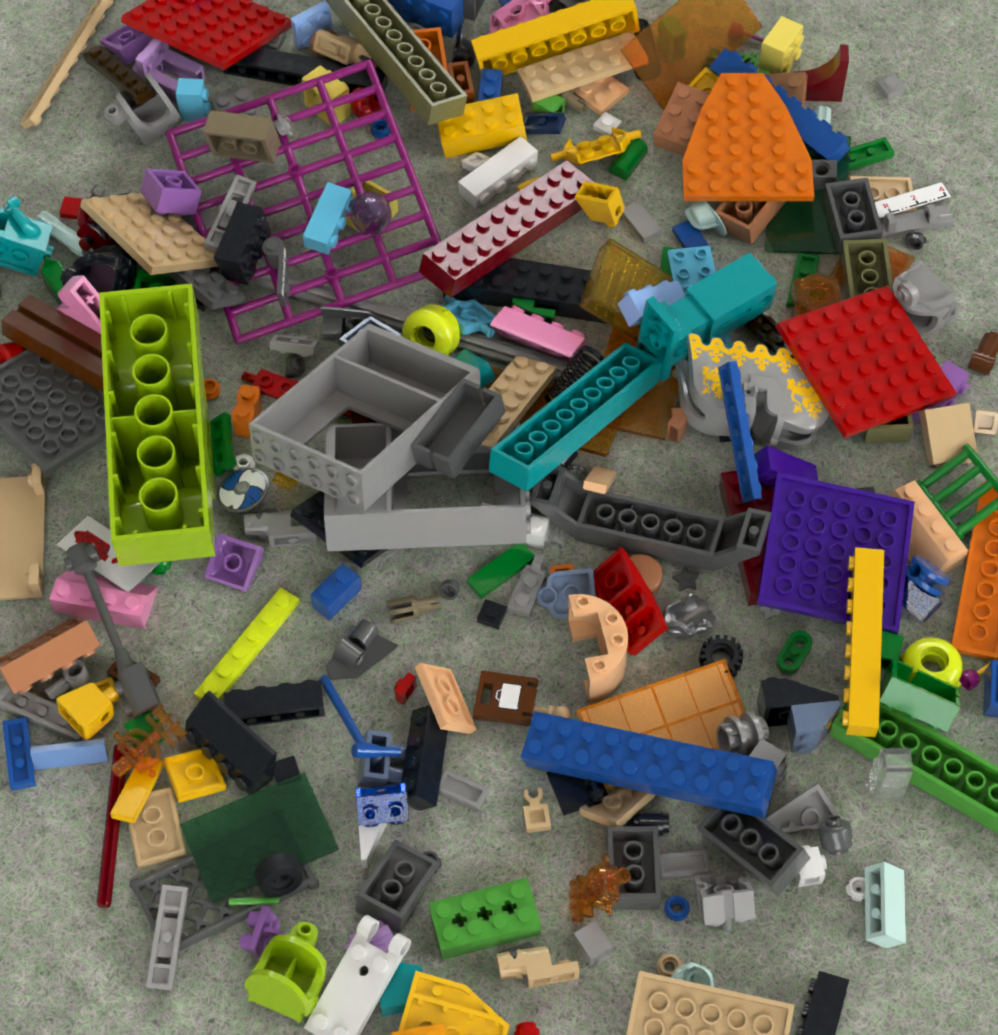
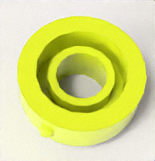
[402,304,460,356]
[900,637,963,688]

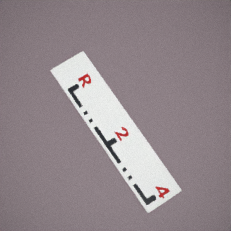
[875,182,951,218]

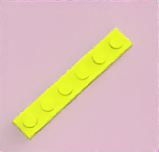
[194,587,300,701]

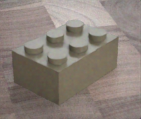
[203,110,280,164]

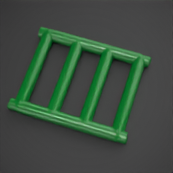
[916,444,998,540]

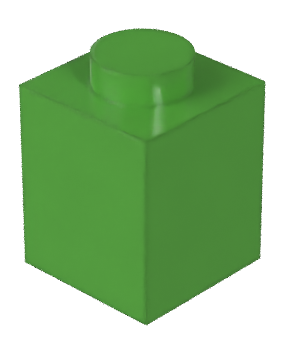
[531,95,565,113]

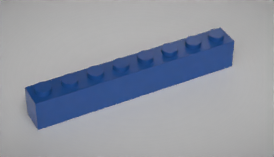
[709,48,850,163]

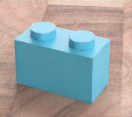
[176,78,211,121]

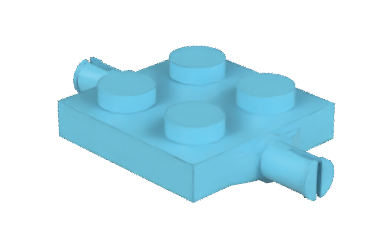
[442,295,496,338]

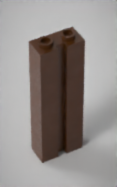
[1,294,104,393]

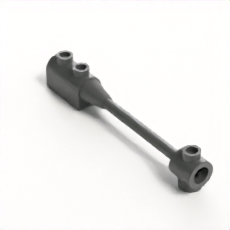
[63,542,164,719]

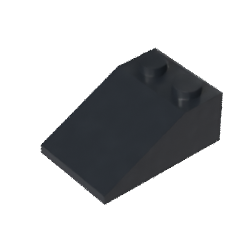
[757,677,839,727]

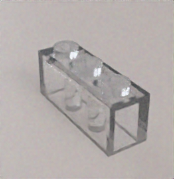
[867,748,913,802]

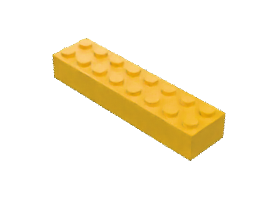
[471,0,640,76]

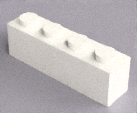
[458,136,538,209]

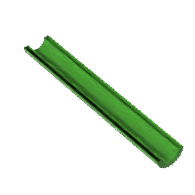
[228,897,280,905]

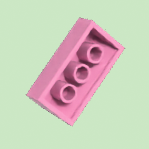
[490,306,588,365]
[49,570,158,629]

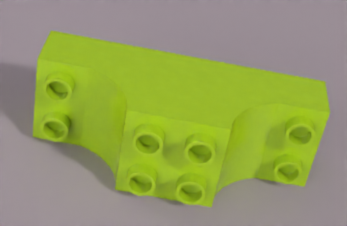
[99,283,216,566]

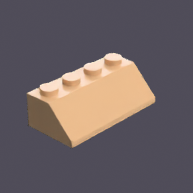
[889,480,968,573]

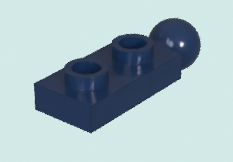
[523,113,566,134]

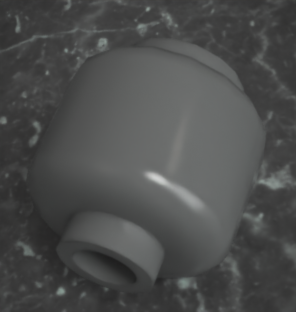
[819,815,854,855]

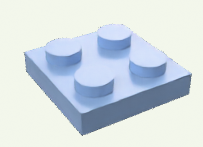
[291,0,333,50]

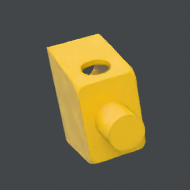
[575,181,625,228]
[56,683,119,741]

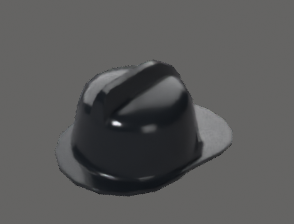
[451,25,476,67]

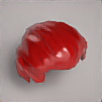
[350,87,384,119]

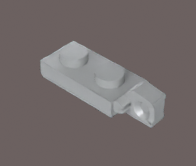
[507,554,546,618]

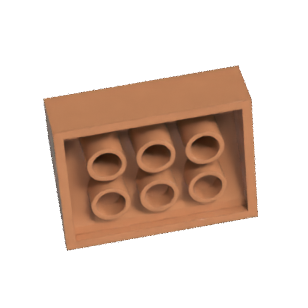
[0,616,100,695]

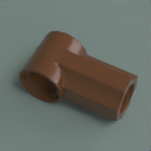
[968,331,998,376]

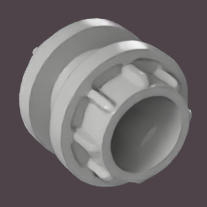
[716,712,770,755]

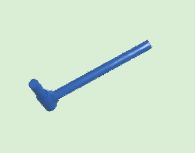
[319,675,401,758]

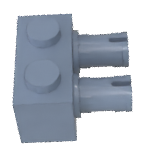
[358,730,407,788]

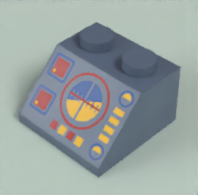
[786,700,841,754]

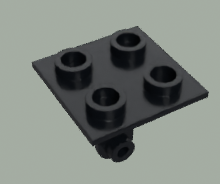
[546,772,608,816]

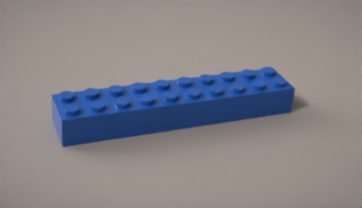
[521,711,777,819]

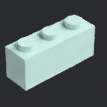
[865,862,906,948]

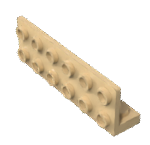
[0,463,46,601]

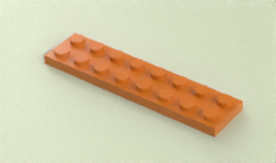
[951,481,998,661]

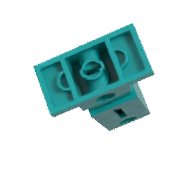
[636,253,778,382]

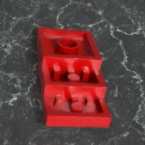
[593,547,668,656]

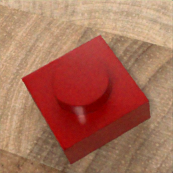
[394,672,417,705]

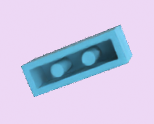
[303,182,355,255]

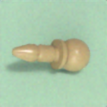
[533,705,571,719]

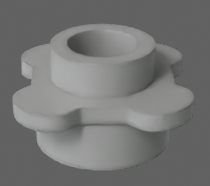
[274,113,293,136]

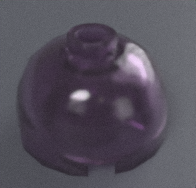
[348,192,392,237]

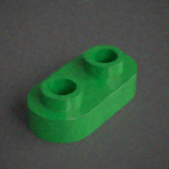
[776,630,813,674]

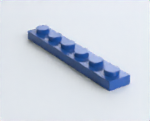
[718,361,762,504]

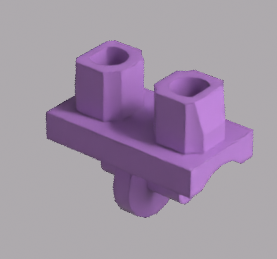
[239,906,285,959]

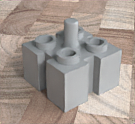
[693,869,756,931]

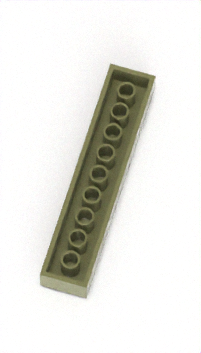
[326,0,467,125]
[840,239,914,443]

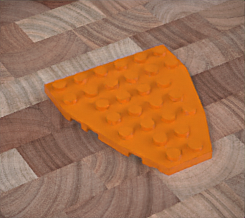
[682,73,814,201]

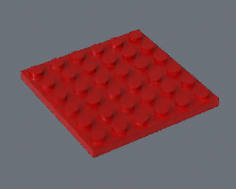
[121,0,292,70]
[776,285,957,438]

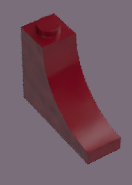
[793,44,849,102]

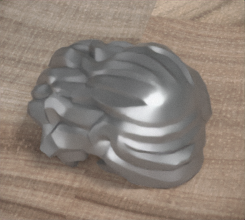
[662,593,717,640]

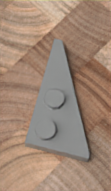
[765,783,839,833]

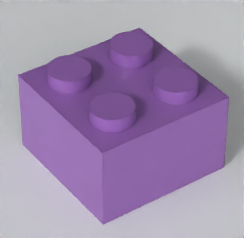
[140,169,202,216]

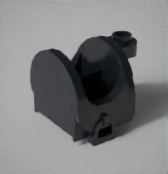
[60,244,138,293]

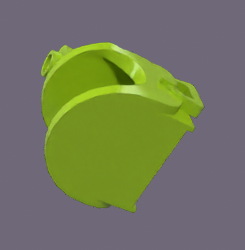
[244,922,326,1024]

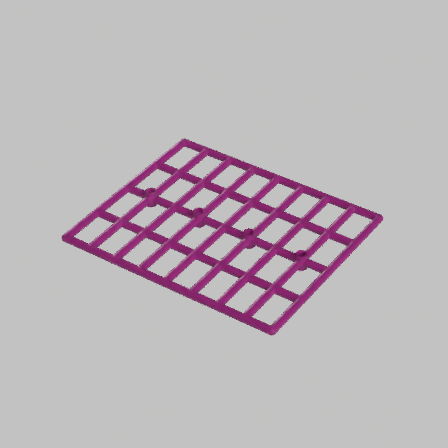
[166,59,441,345]

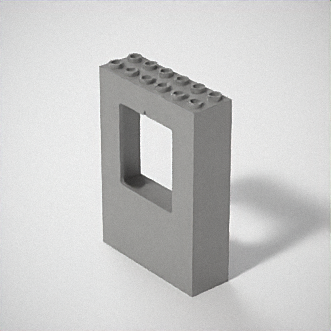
[249,324,480,511]
[324,421,531,552]

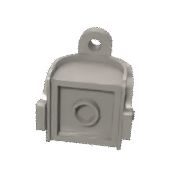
[104,72,183,145]
[892,261,960,337]

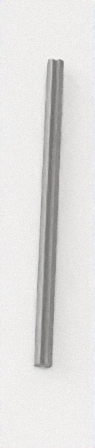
[258,274,590,383]

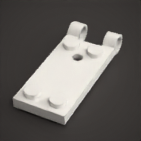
[304,915,411,1035]

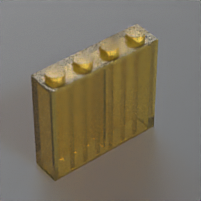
[579,238,673,341]

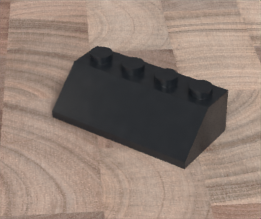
[185,691,277,796]

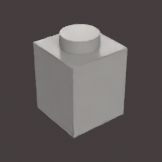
[573,920,612,966]

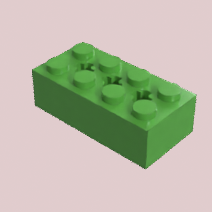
[428,878,541,960]

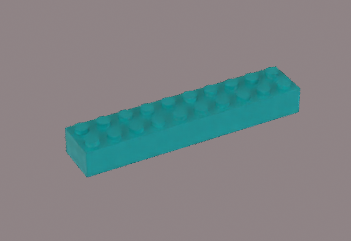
[489,342,662,492]

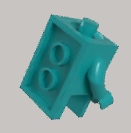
[0,196,54,277]

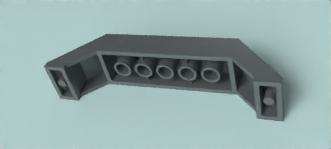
[529,466,772,571]

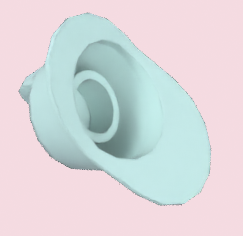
[685,201,727,236]

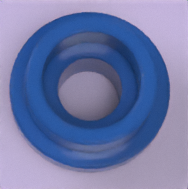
[371,119,391,139]
[664,896,690,921]

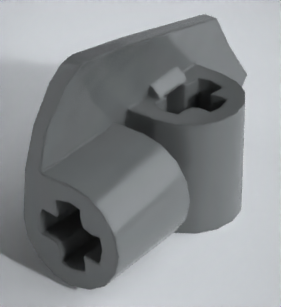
[320,306,386,339]
[326,619,398,680]

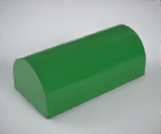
[609,138,648,181]

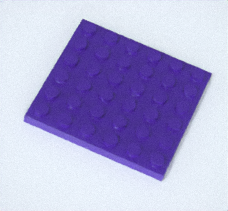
[756,472,915,635]

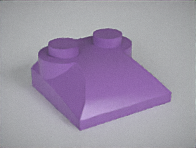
[100,25,153,64]
[204,533,264,592]

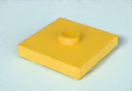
[163,749,226,803]

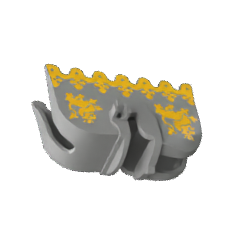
[675,333,829,449]

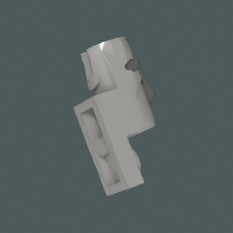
[244,508,317,548]

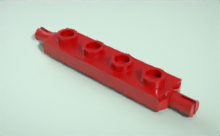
[241,369,354,418]

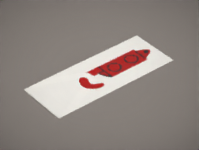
[56,516,160,592]

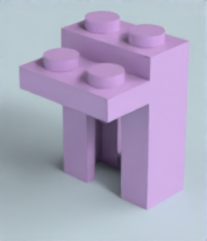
[132,38,205,103]

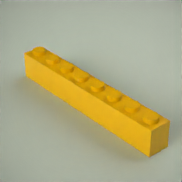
[842,547,884,737]

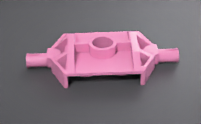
[486,0,552,35]

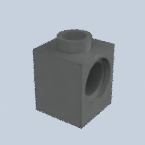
[812,160,837,190]

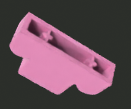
[57,275,101,334]

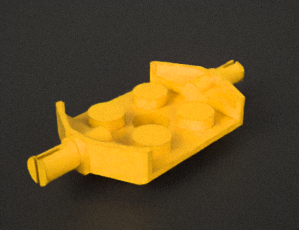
[550,127,642,165]

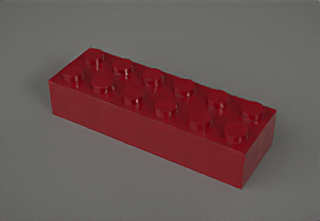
[719,471,773,606]

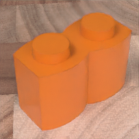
[231,384,262,438]

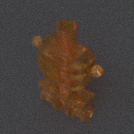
[110,704,188,779]
[569,855,631,922]

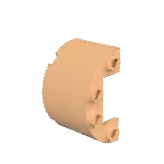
[568,594,628,705]

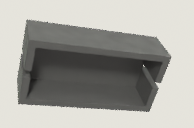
[411,378,506,479]

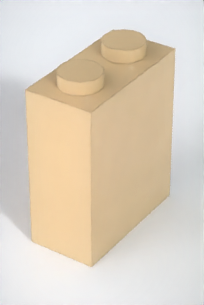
[919,403,978,469]

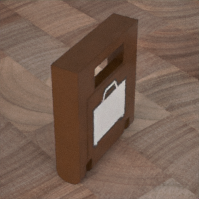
[473,671,539,726]

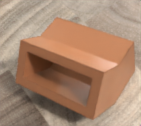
[666,408,687,444]

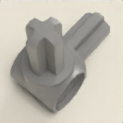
[45,659,92,700]

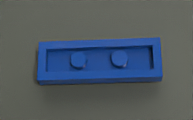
[2,717,36,791]

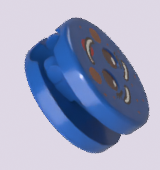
[905,555,950,596]

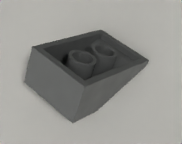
[355,839,439,933]

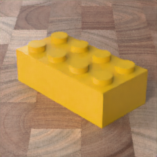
[438,93,527,158]

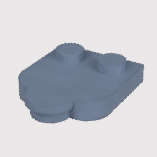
[536,568,596,619]

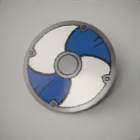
[216,468,269,513]

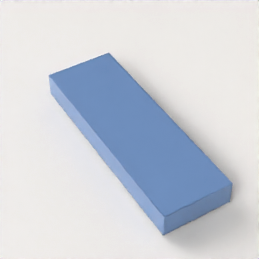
[30,738,108,770]

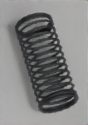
[545,345,604,403]

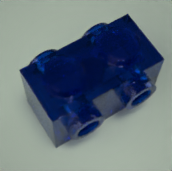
[355,783,409,827]

